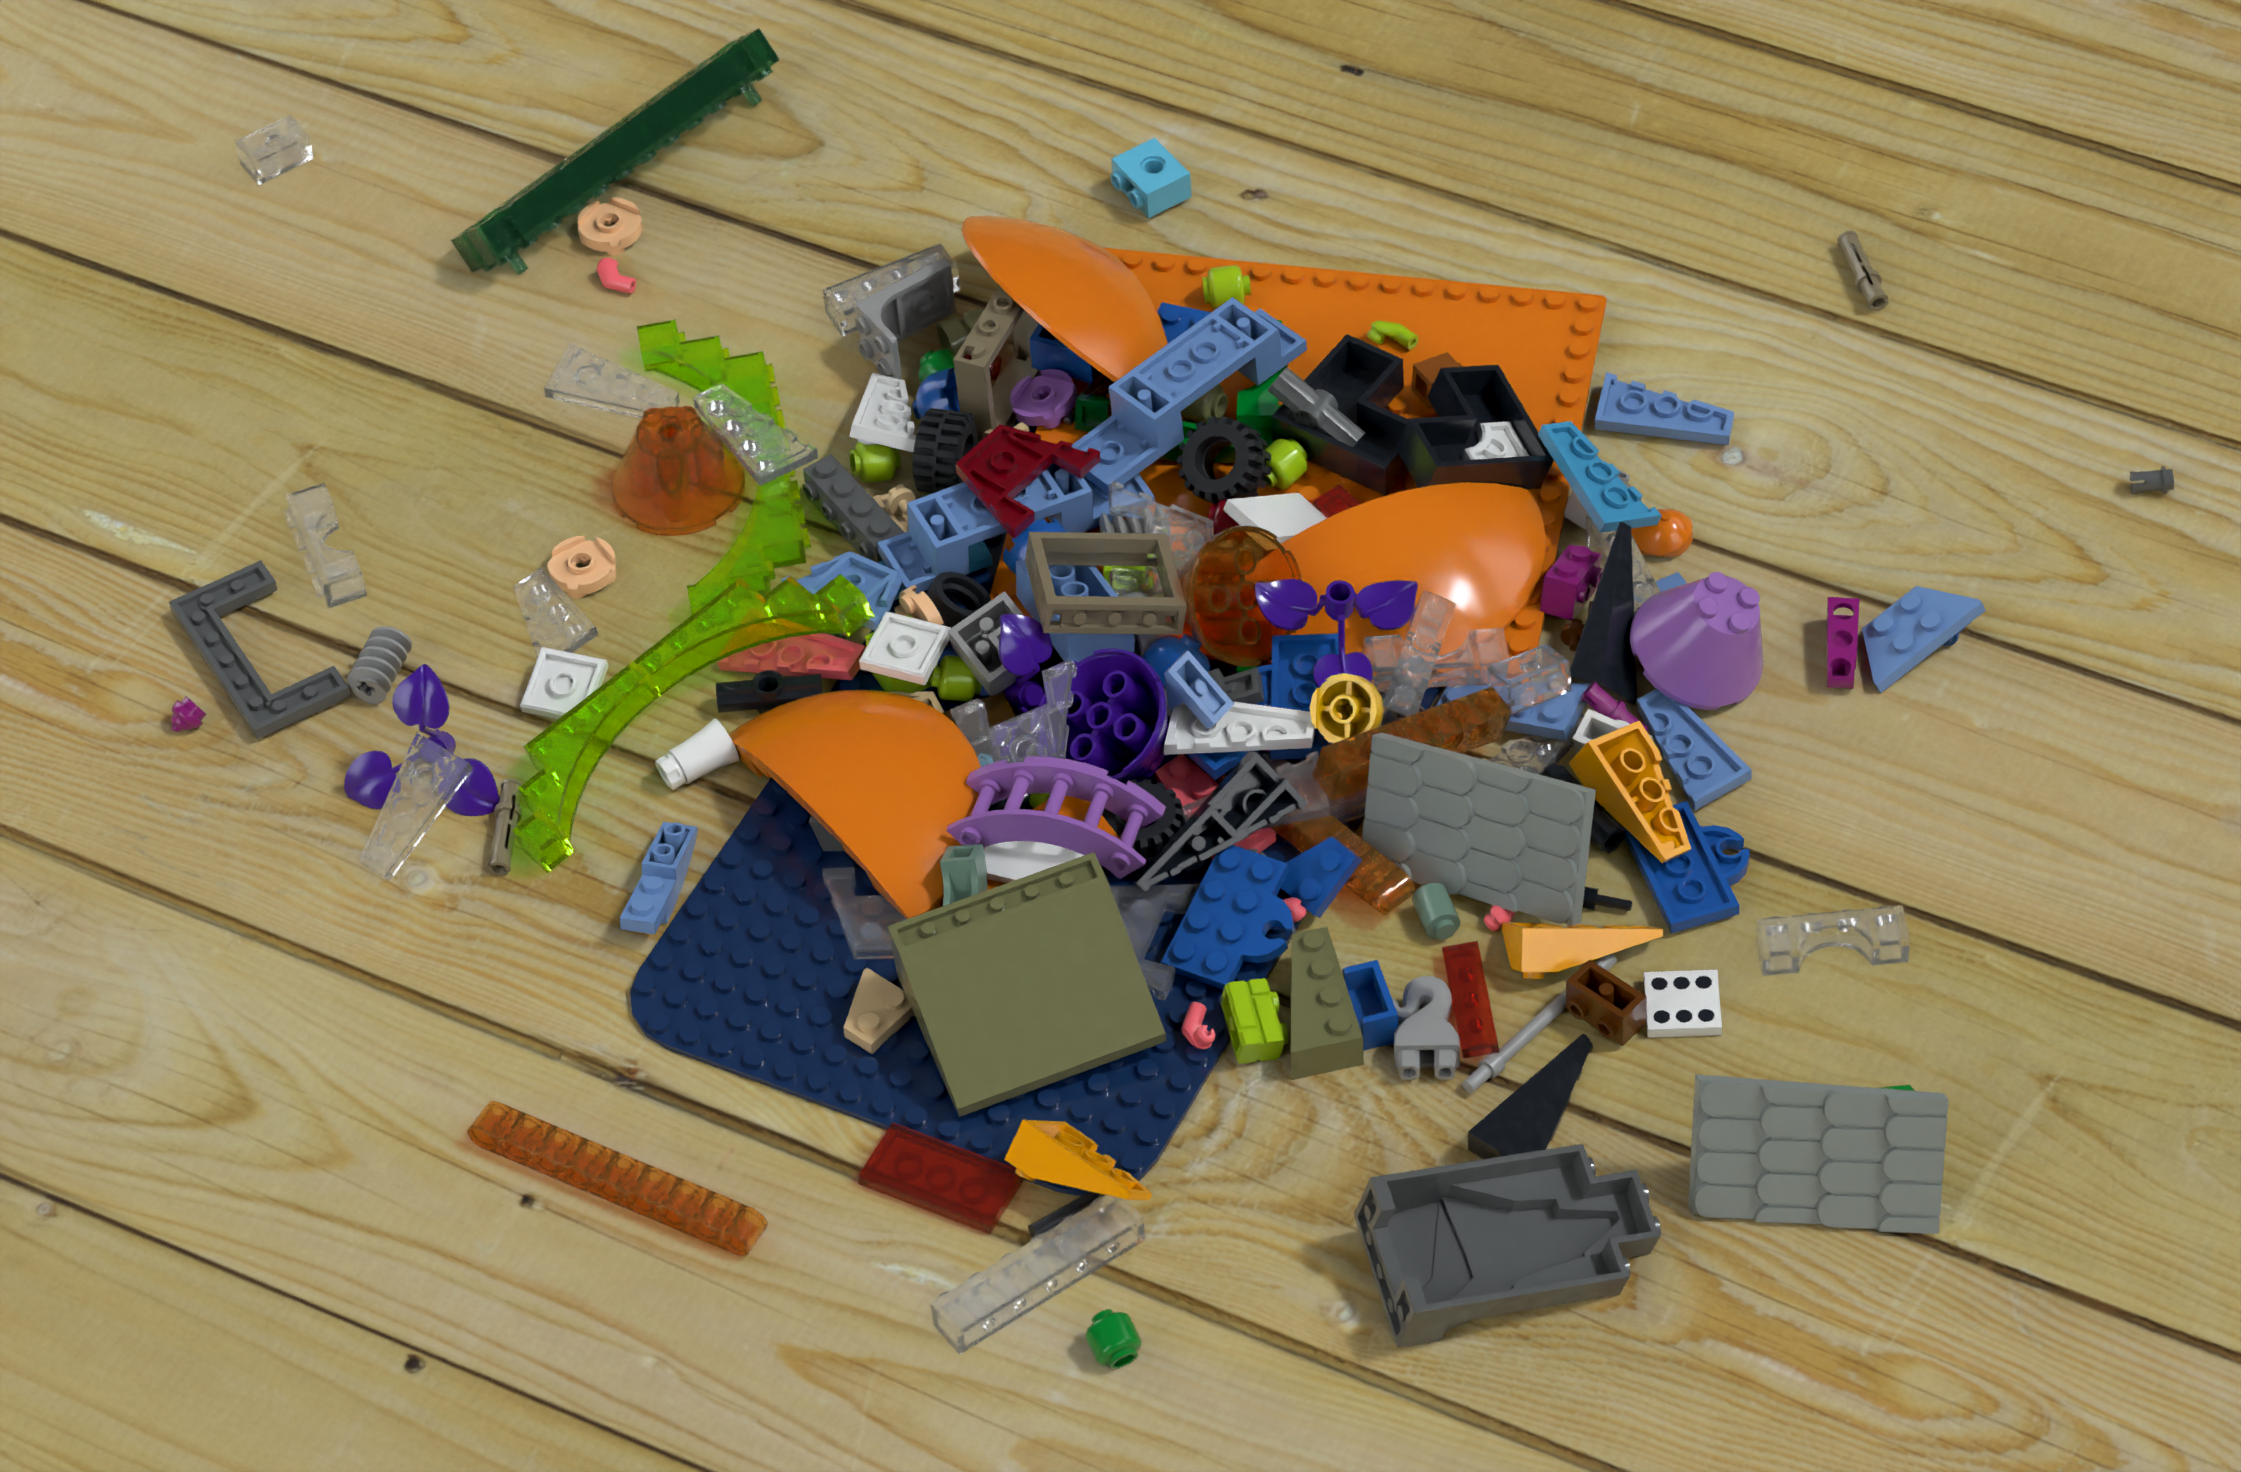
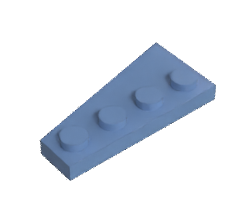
[1595,372,1734,445]
[1435,683,1591,741]
[1637,689,1752,811]

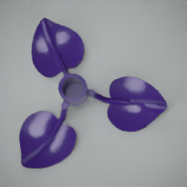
[1255,579,1418,688]
[999,614,1052,763]
[344,664,500,816]

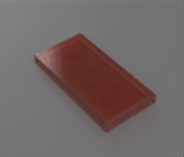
[857,1122,1025,1234]

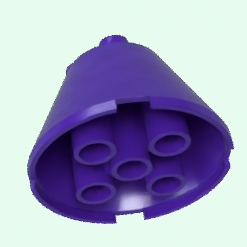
[1036,648,1169,781]

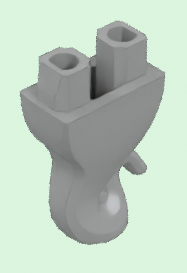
[1392,976,1460,1080]

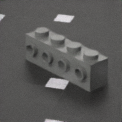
[802,454,905,563]

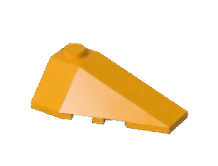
[1569,721,1691,863]
[1502,922,1663,979]
[1004,1120,1152,1201]

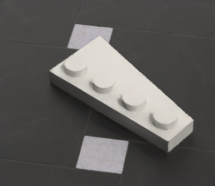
[849,372,916,452]
[1164,702,1315,755]

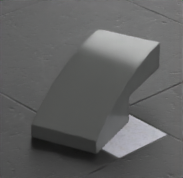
[1207,667,1264,704]

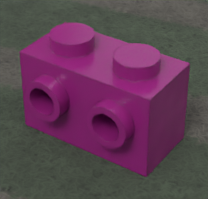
[1540,545,1604,621]

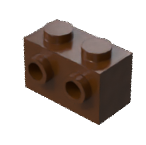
[1566,959,1647,1046]

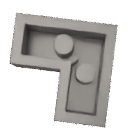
[948,591,1023,696]

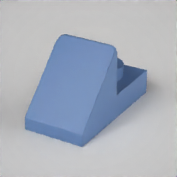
[1164,650,1234,729]

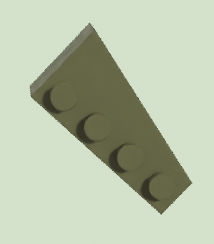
[1291,926,1364,1080]

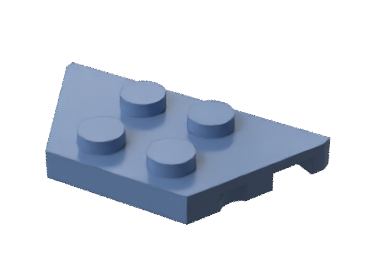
[781,551,902,631]
[1862,586,1986,693]

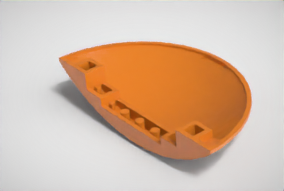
[961,216,1168,382]
[1214,482,1546,676]
[729,690,981,919]

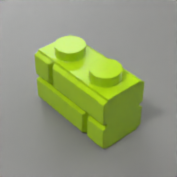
[1220,978,1288,1064]

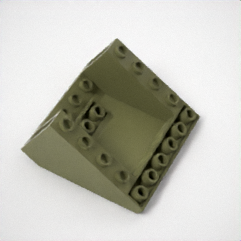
[887,852,1167,1117]

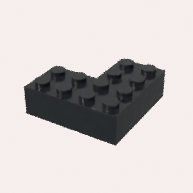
[1271,334,1409,496]
[1396,365,1554,490]

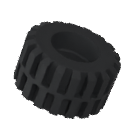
[912,408,977,494]
[1177,416,1271,505]
[1102,779,1184,875]

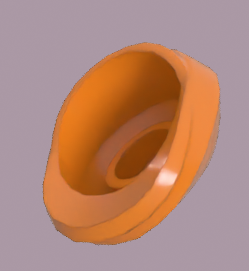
[1631,509,1693,557]

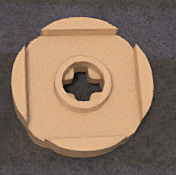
[578,198,643,256]
[548,536,617,599]
[894,585,949,646]

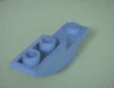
[620,822,698,935]

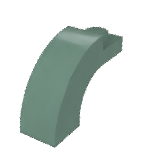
[940,844,988,906]

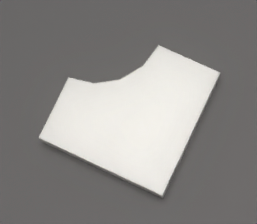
[1461,421,1529,460]

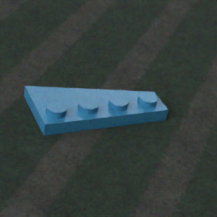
[1538,421,1662,533]

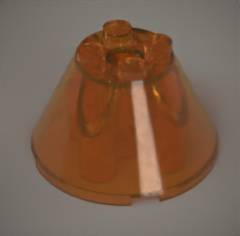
[611,406,746,536]
[1177,526,1302,667]

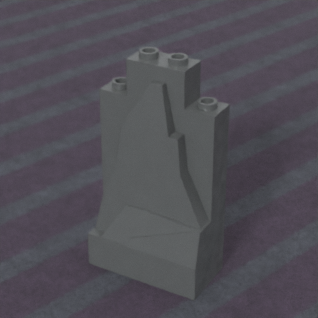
[1354,1144,1661,1348]

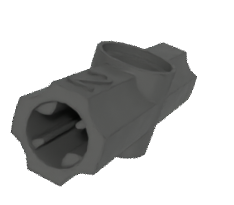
[1268,367,1365,447]

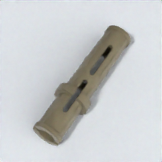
[1837,231,1889,311]
[487,779,524,876]

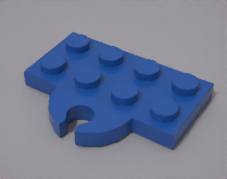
[1255,633,1342,759]
[1620,801,1750,934]
[1161,845,1295,990]

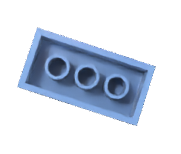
[1016,559,1134,665]

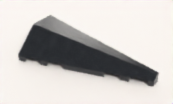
[1568,522,1637,705]
[1133,751,1308,891]
[1468,1034,1593,1159]

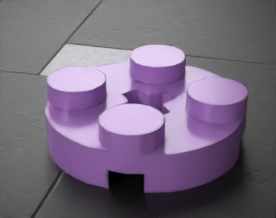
[1010,369,1079,429]

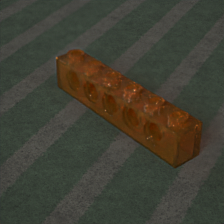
[1312,687,1512,801]

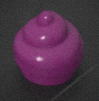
[171,696,207,732]

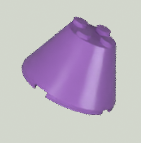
[1630,572,1764,710]

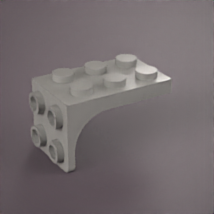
[855,258,956,380]

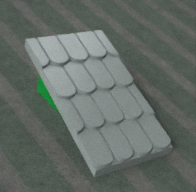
[1359,732,1596,926]
[1688,1074,1949,1234]

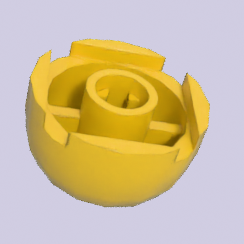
[1310,673,1384,745]

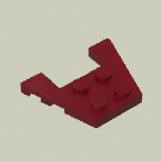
[956,424,1100,538]

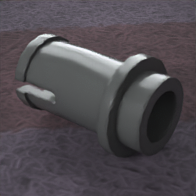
[2130,466,2174,494]

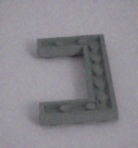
[169,560,351,739]

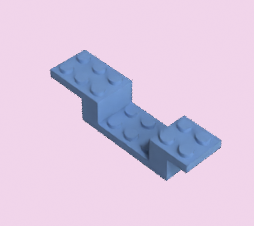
[1072,297,1307,495]
[877,463,1155,594]

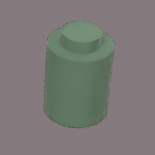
[1412,883,1460,940]

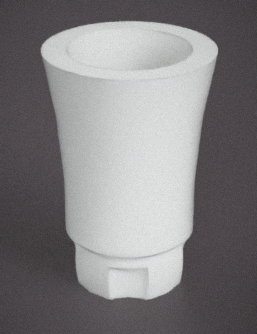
[655,718,739,790]

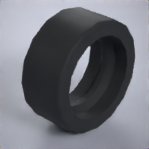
[926,572,991,628]

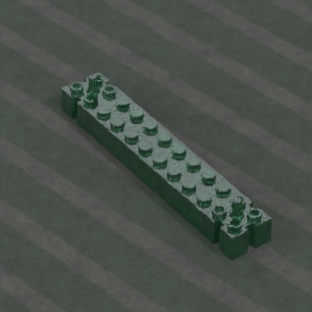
[451,28,780,275]

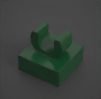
[1075,394,1112,432]

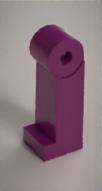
[1827,597,1860,689]

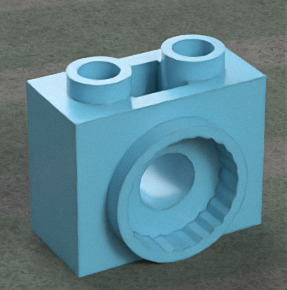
[1110,138,1192,218]

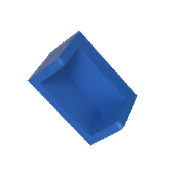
[1342,960,1398,1051]

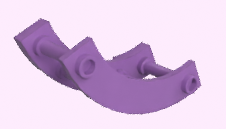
[946,756,1166,879]

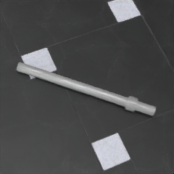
[1462,954,1617,1093]

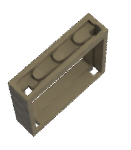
[953,285,1042,444]
[1025,532,1187,635]

